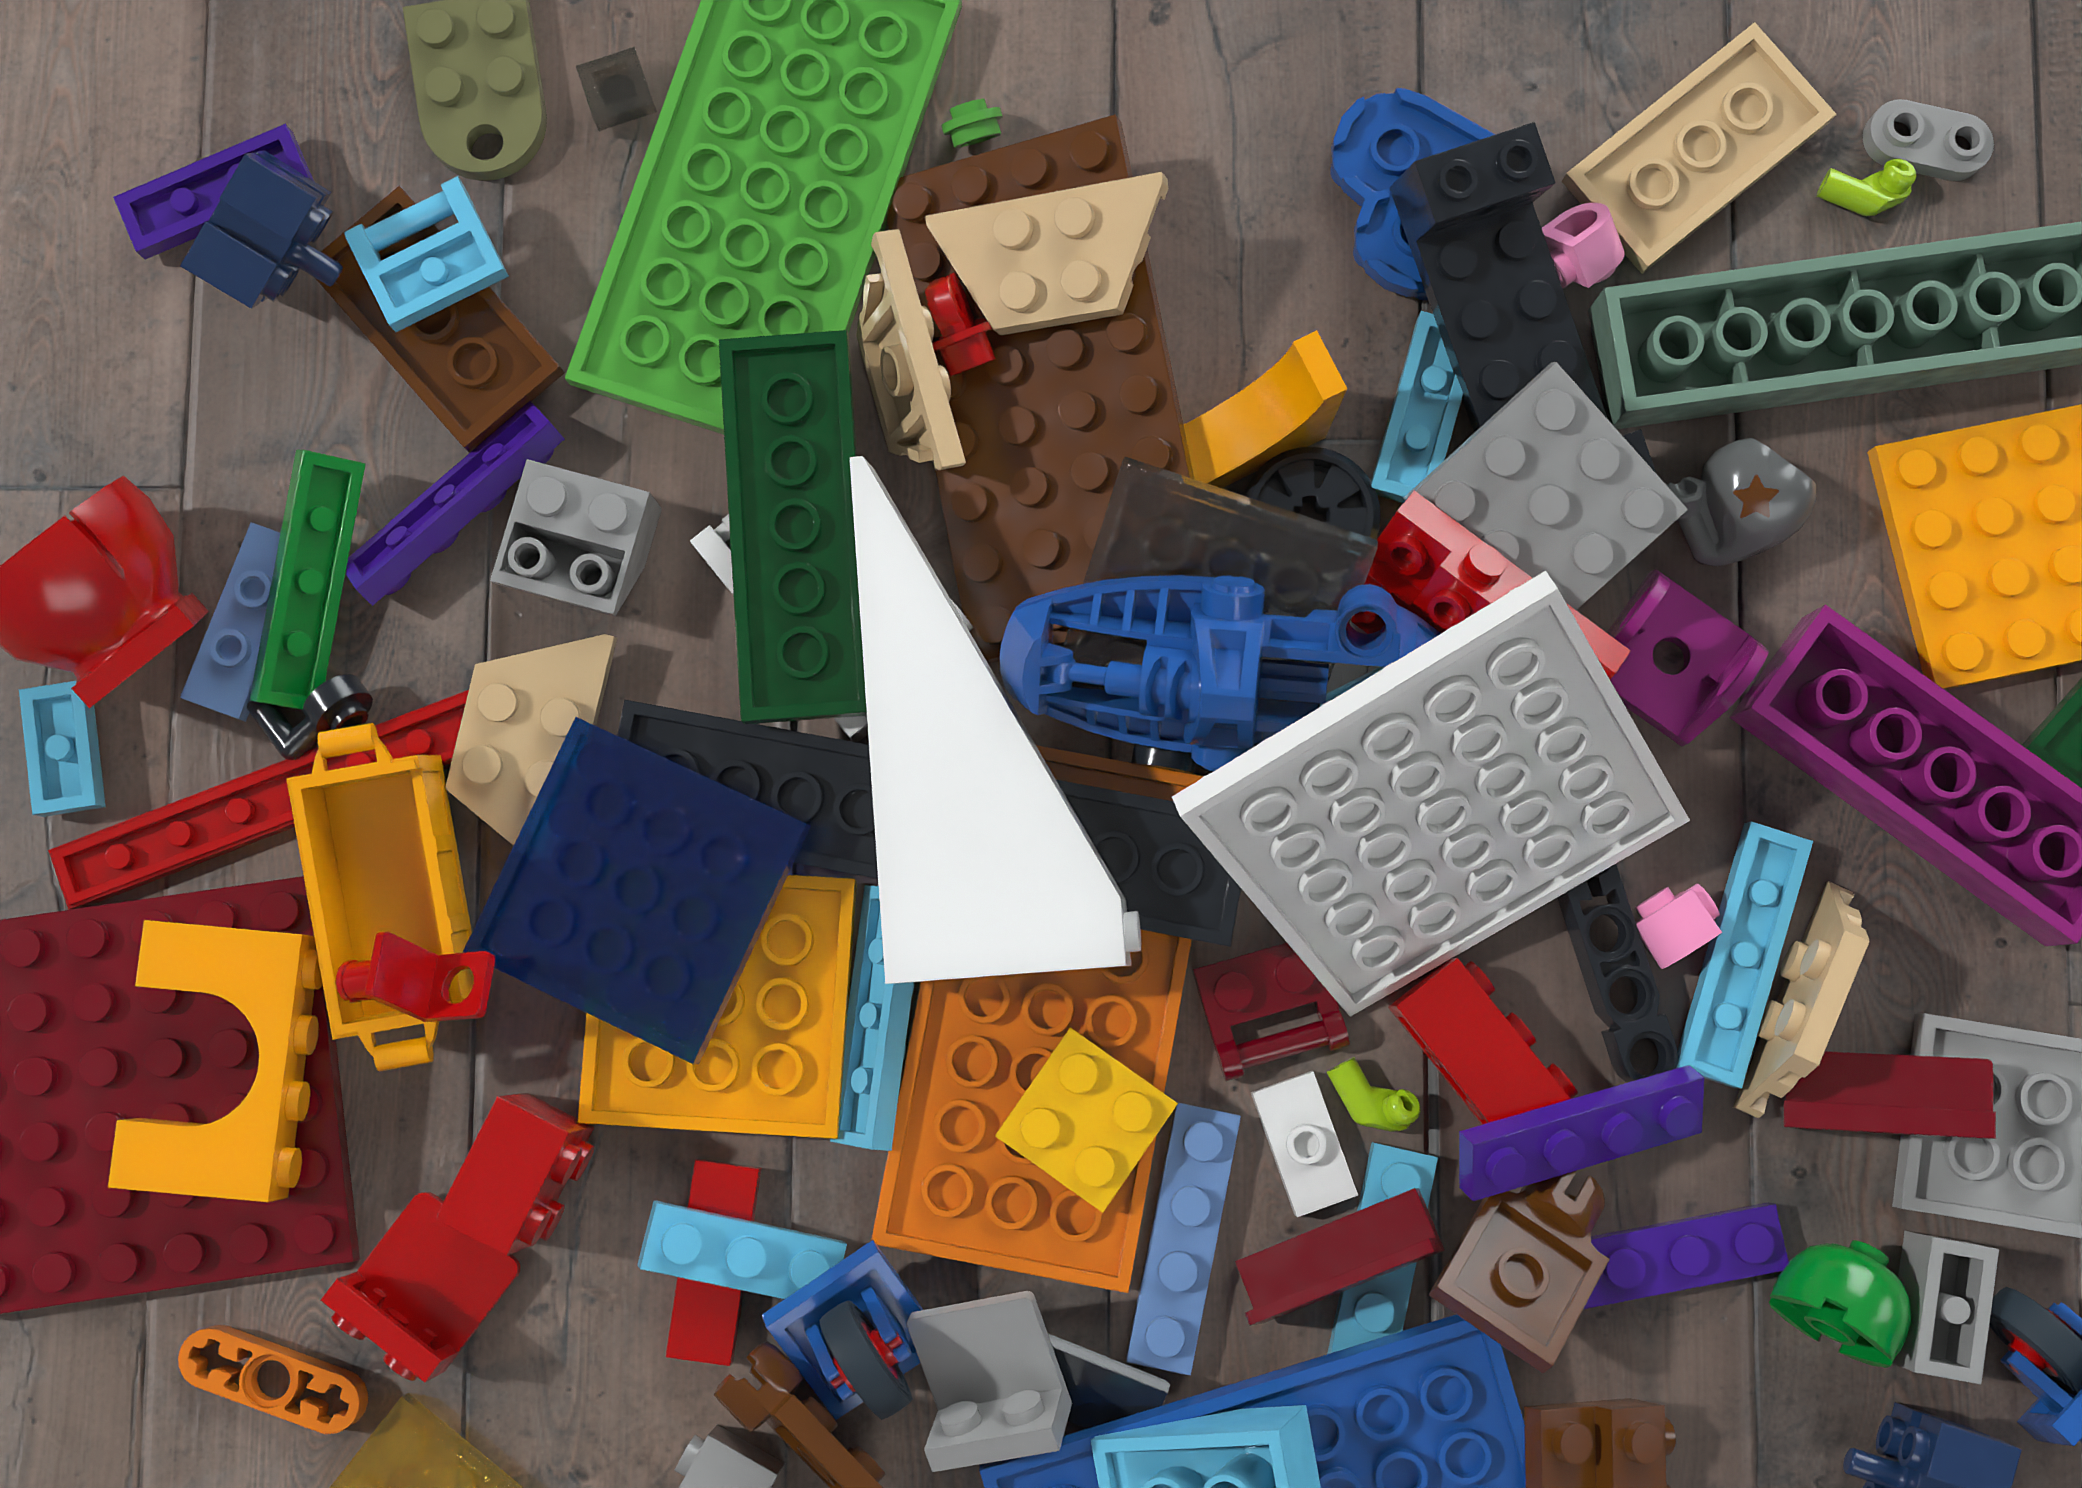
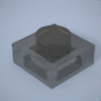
[576,47,657,131]

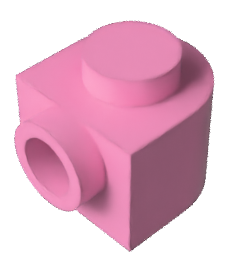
[1542,203,1625,288]
[1635,884,1722,969]

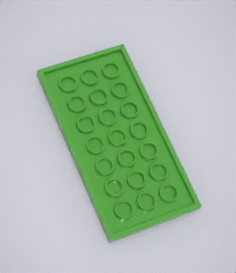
[565,0,962,435]

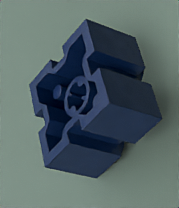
[180,150,343,309]
[1843,1402,2022,1488]

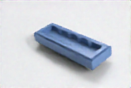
[180,522,280,722]

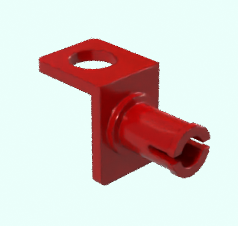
[336,932,495,1022]

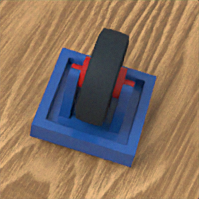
[762,1240,923,1420]
[1989,1287,2082,1446]

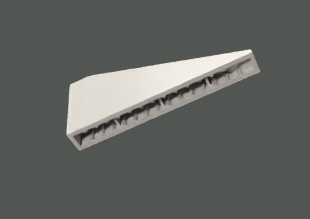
[850,456,1141,984]

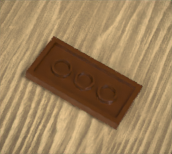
[314,185,565,453]

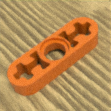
[178,1325,368,1434]

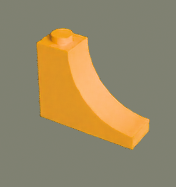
[1184,330,1347,499]

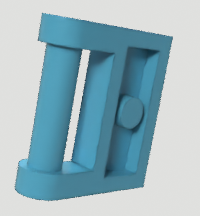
[344,176,509,332]

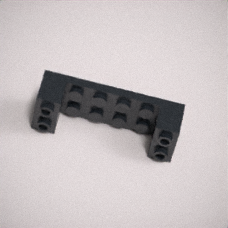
[1390,122,1657,474]

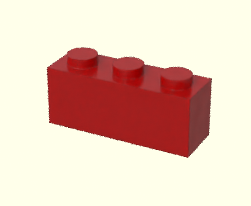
[1388,958,1578,1125]

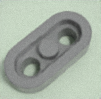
[1863,99,1994,181]

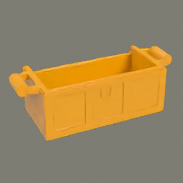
[286,723,476,1072]

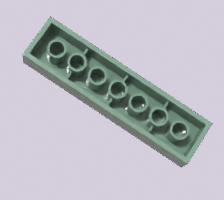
[1588,222,2082,429]

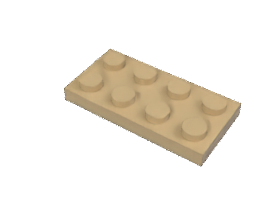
[1561,22,1836,274]

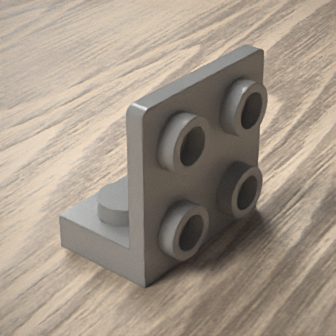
[907,1291,1072,1472]

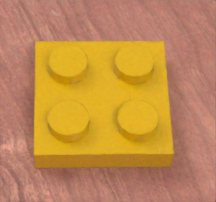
[995,1027,1178,1213]

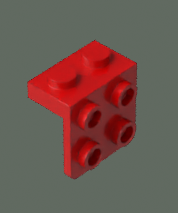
[320,1192,520,1383]

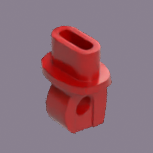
[925,272,996,377]

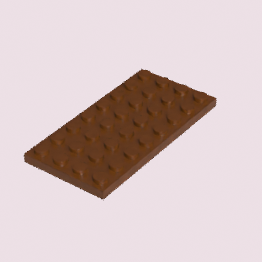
[887,114,1215,664]

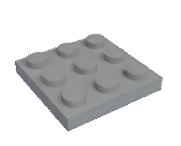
[1403,362,1688,610]
[1892,1013,2082,1238]

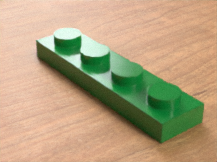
[249,450,366,709]

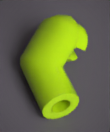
[1816,159,1916,217]
[1326,1057,1420,1132]

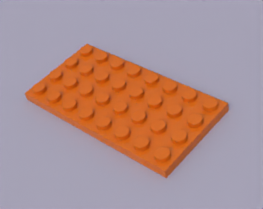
[871,745,1204,1293]

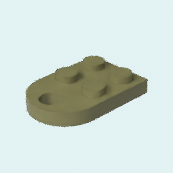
[403,0,547,181]

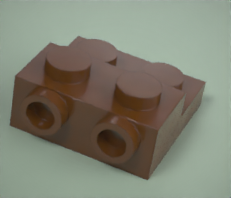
[1524,1398,1676,1488]

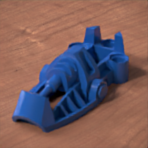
[999,575,1442,772]

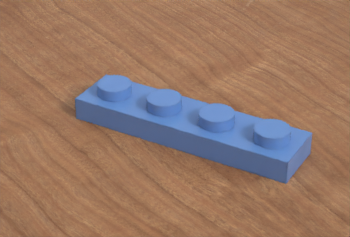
[1126,1102,1241,1376]

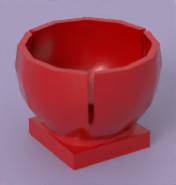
[0,475,209,708]

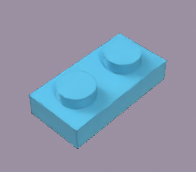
[19,680,106,817]

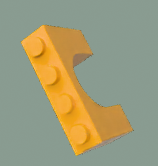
[108,920,323,1202]

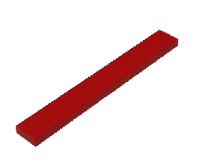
[48,690,469,910]

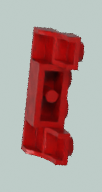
[1330,490,1631,680]

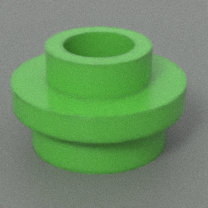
[941,99,1003,148]

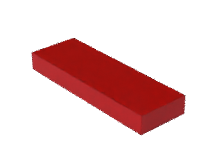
[666,1159,762,1366]

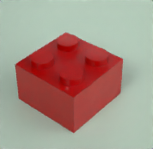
[435,1093,595,1256]

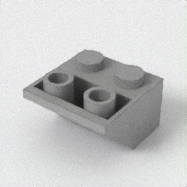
[490,459,662,616]

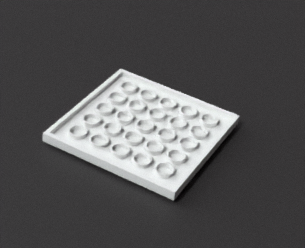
[1172,571,1690,1017]

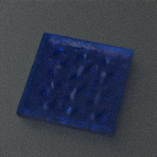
[462,717,811,1064]

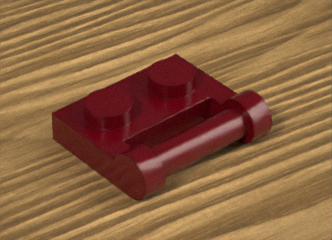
[1192,942,1350,1081]

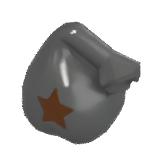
[1667,438,1817,566]

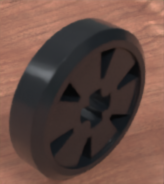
[1240,447,1380,588]

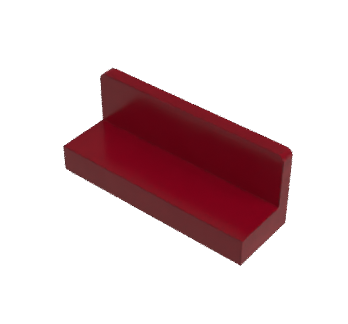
[1784,1051,1996,1139]
[1235,1188,1445,1326]

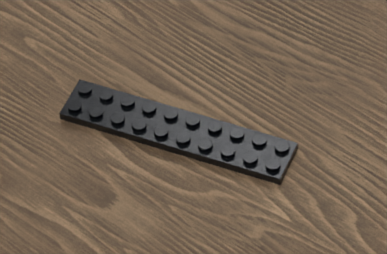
[599,699,1242,947]

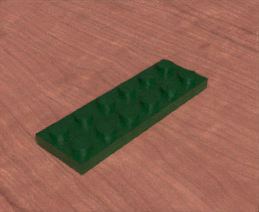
[719,330,867,725]

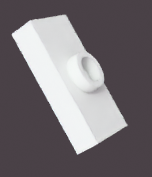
[1251,1071,1358,1217]

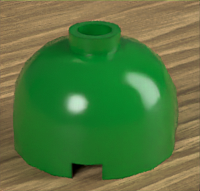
[1769,1240,1911,1368]

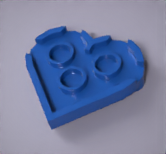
[1330,88,1495,300]

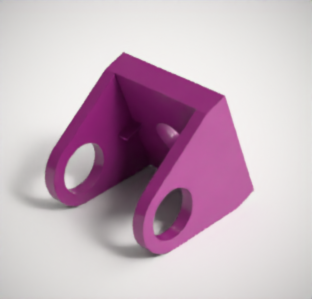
[1607,569,1769,747]

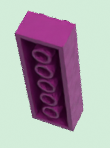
[1729,604,2082,946]

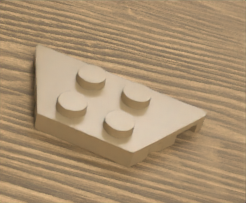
[925,172,1169,335]
[856,229,966,470]
[445,634,617,876]
[1733,881,1870,1118]

